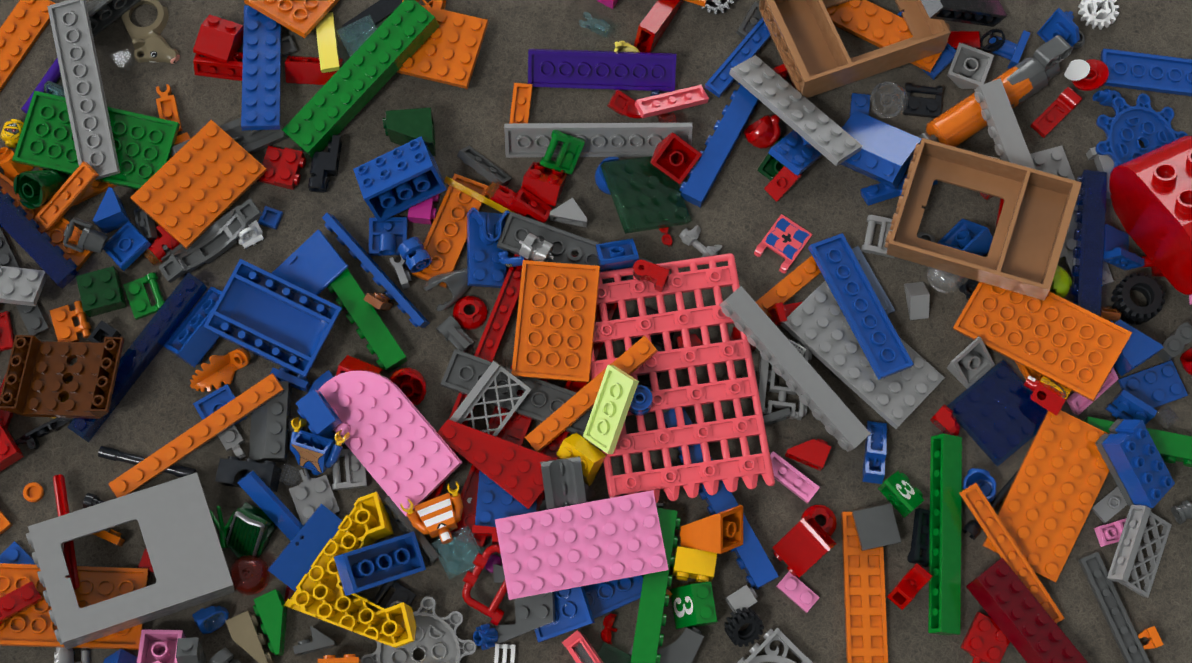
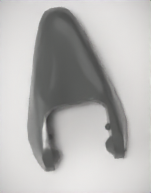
[424,268,471,312]

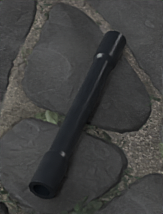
[98,446,196,477]

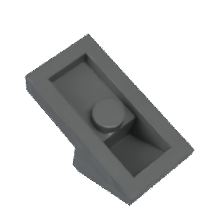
[293,626,337,656]

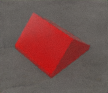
[650,132,702,184]

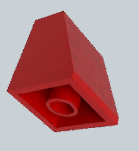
[772,514,837,578]

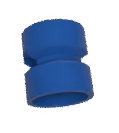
[397,237,432,273]
[629,385,653,416]

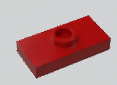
[764,166,802,202]

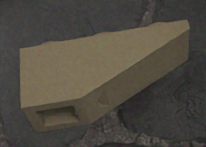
[225,611,274,663]

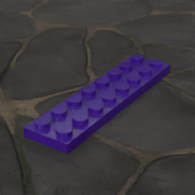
[528,49,677,91]

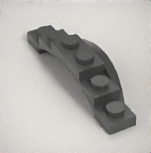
[159,198,263,283]

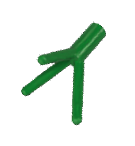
[209,506,236,548]

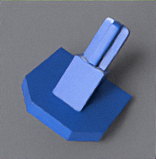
[1037,8,1080,47]

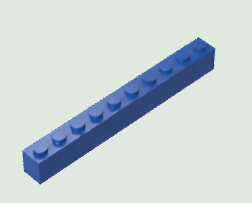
[664,408,779,590]

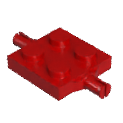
[960,612,1010,663]

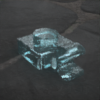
[579,12,610,38]

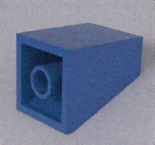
[1110,320,1164,377]

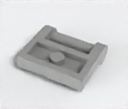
[861,215,894,258]
[332,449,368,491]

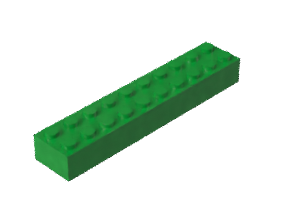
[282,0,440,158]

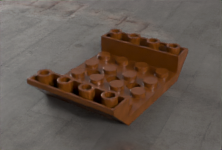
[0,335,124,419]

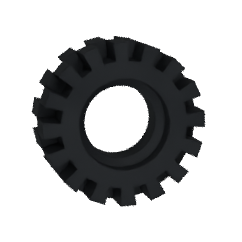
[724,607,764,647]

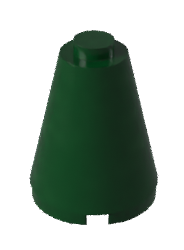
[13,170,68,209]

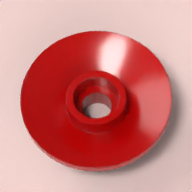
[1072,59,1109,91]

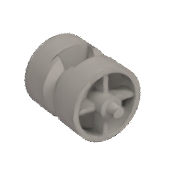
[519,233,555,262]

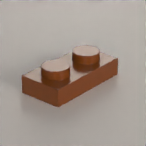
[363,292,393,310]

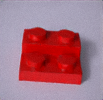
[258,146,306,190]

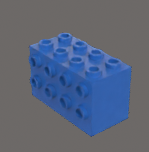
[353,136,447,222]

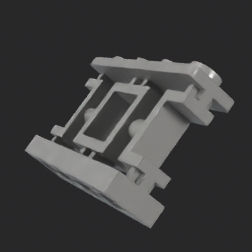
[754,342,812,421]

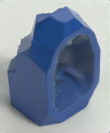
[192,606,229,635]

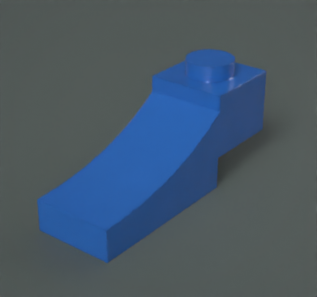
[862,421,887,484]

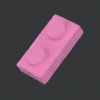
[776,572,820,613]

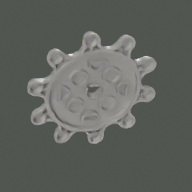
[361,596,476,663]

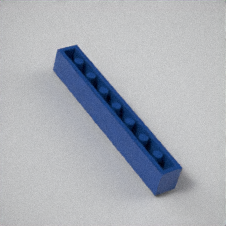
[679,83,759,208]

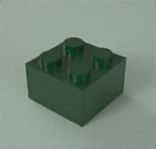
[76,266,127,317]

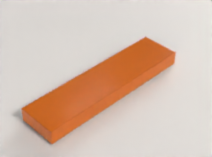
[35,161,99,230]

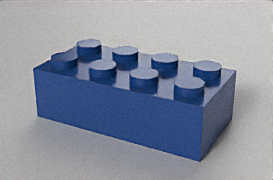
[334,531,426,596]

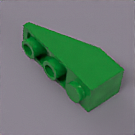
[253,589,288,656]

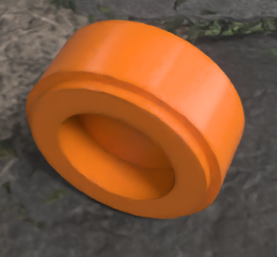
[23,482,44,503]

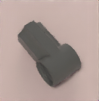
[436,316,475,353]

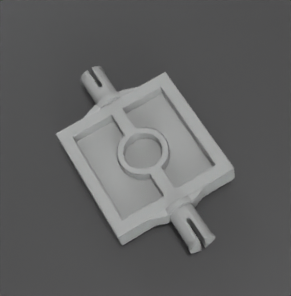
[289,468,340,525]

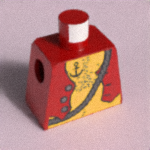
[1024,375,1072,416]

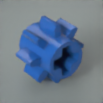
[473,624,498,650]

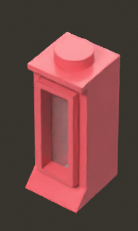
[562,630,604,663]

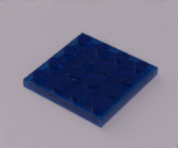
[947,360,1048,467]

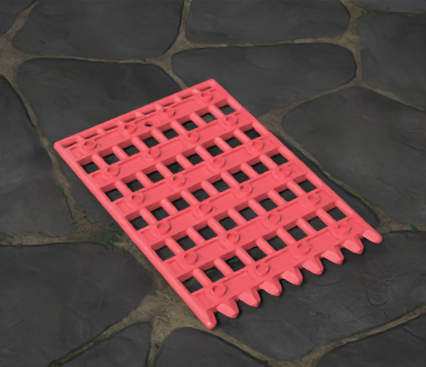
[590,253,775,503]

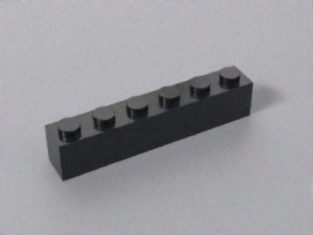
[921,0,1007,27]

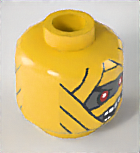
[0,119,24,148]

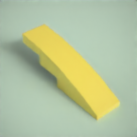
[316,12,340,73]

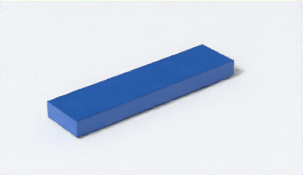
[238,471,303,541]

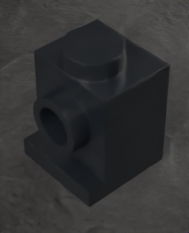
[87,320,121,343]

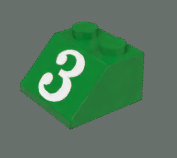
[878,471,924,518]
[670,581,717,629]

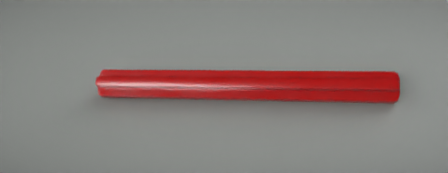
[53,474,80,590]

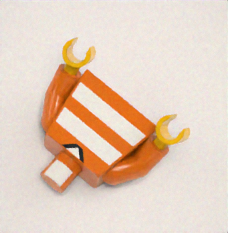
[400,481,463,544]

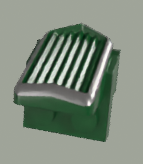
[225,502,277,558]

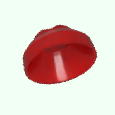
[453,296,488,330]
[801,505,837,536]

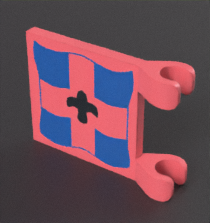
[754,214,813,274]

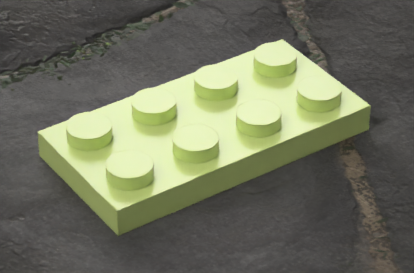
[583,365,639,454]

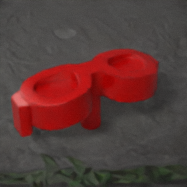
[659,218,673,247]
[601,613,617,645]

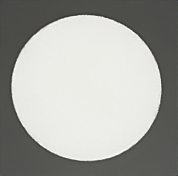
[1064,59,1090,81]

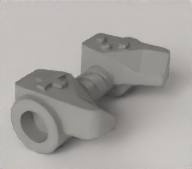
[679,225,722,257]

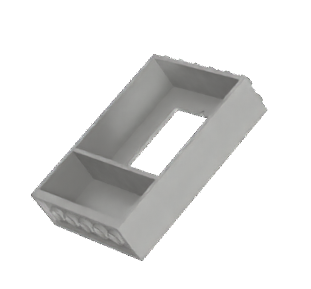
[26,473,235,649]

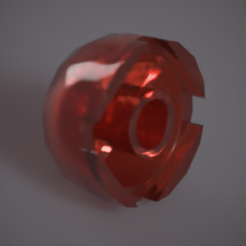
[229,555,270,595]

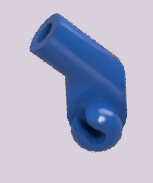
[498,251,524,267]

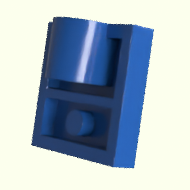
[369,217,408,256]

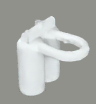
[237,220,264,249]

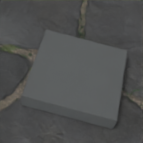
[852,503,901,551]

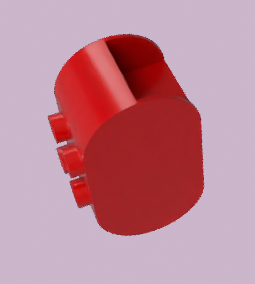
[1109,136,1192,295]

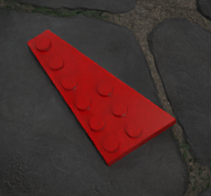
[437,419,556,510]

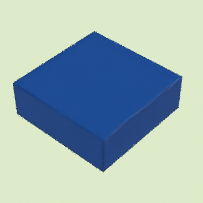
[258,206,283,230]

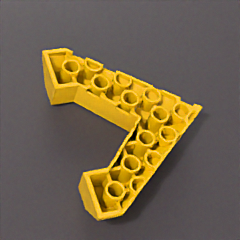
[284,492,417,648]

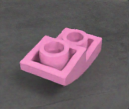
[1094,518,1126,547]

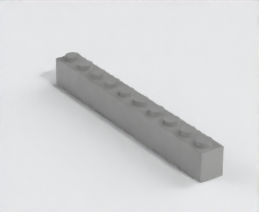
[974,78,1069,258]
[719,286,871,452]

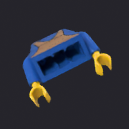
[290,417,350,475]

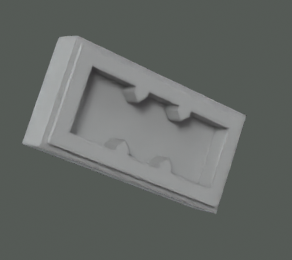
[1091,486,1127,523]

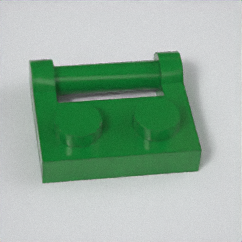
[540,130,585,175]
[123,272,168,320]

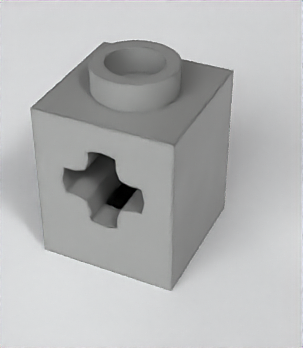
[725,585,758,614]

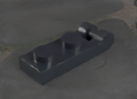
[907,508,930,567]

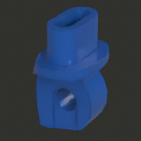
[1093,89,1121,107]

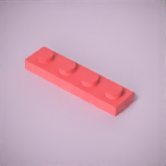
[635,85,709,119]

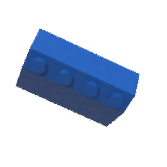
[841,110,922,189]

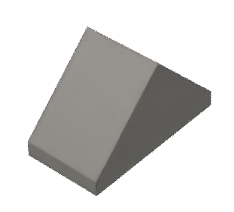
[549,198,587,228]
[904,282,930,320]

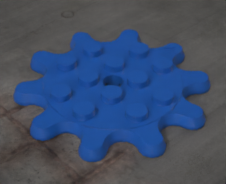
[1095,93,1188,174]

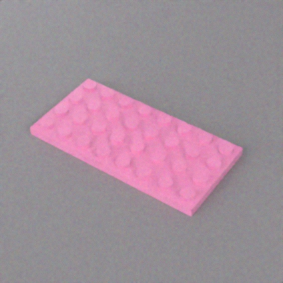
[495,490,669,600]

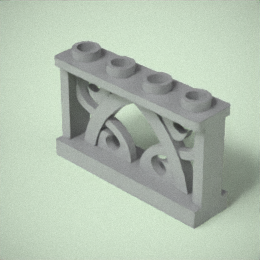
[737,628,813,663]

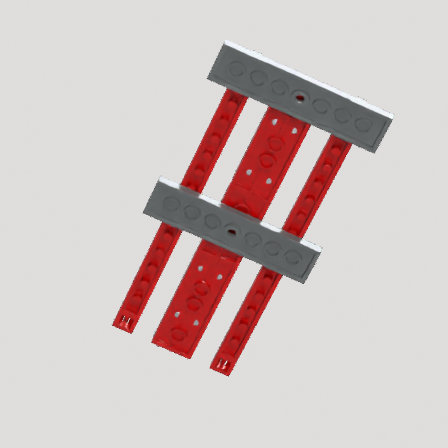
[422,212,653,548]

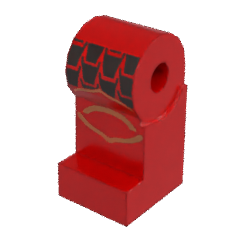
[633,260,670,292]

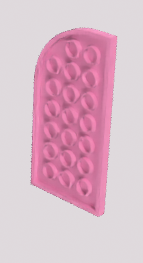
[318,371,463,516]

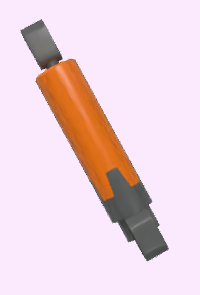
[909,35,1073,165]

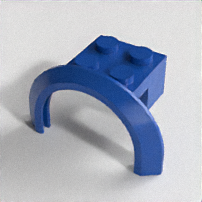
[296,370,346,445]

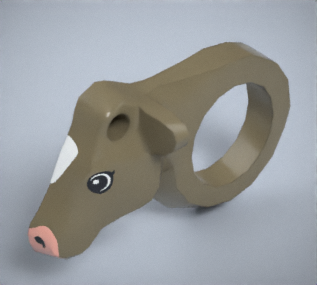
[122,0,180,64]

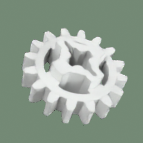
[1078,0,1119,30]

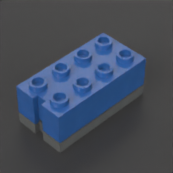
[1095,419,1175,508]

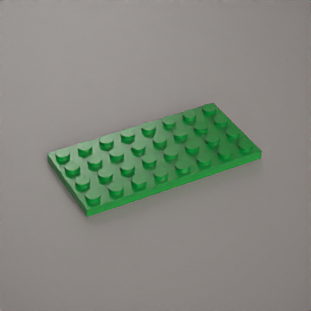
[12,91,180,190]

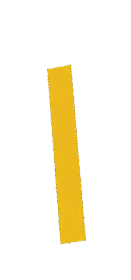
[444,176,517,216]

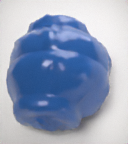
[962,468,996,502]

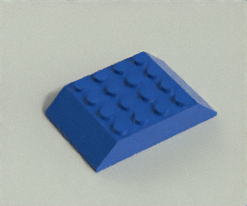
[203,259,343,377]

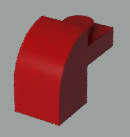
[887,563,932,610]

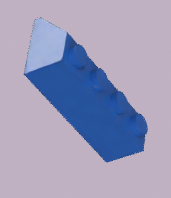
[163,286,222,368]

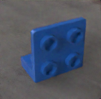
[1101,224,1144,270]

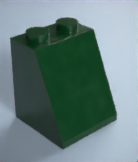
[383,108,436,156]

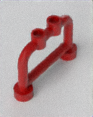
[462,544,507,626]

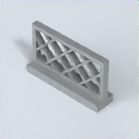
[449,361,532,437]
[1107,505,1172,598]

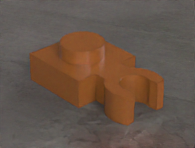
[1096,305,1121,321]

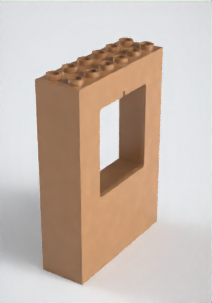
[759,0,951,98]
[884,138,1082,300]

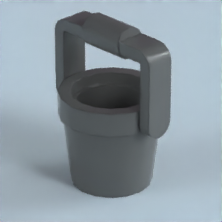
[63,217,108,254]

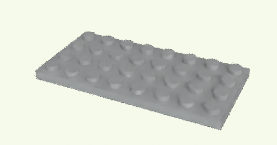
[781,281,945,429]

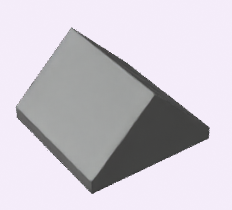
[947,42,994,89]
[947,336,995,389]

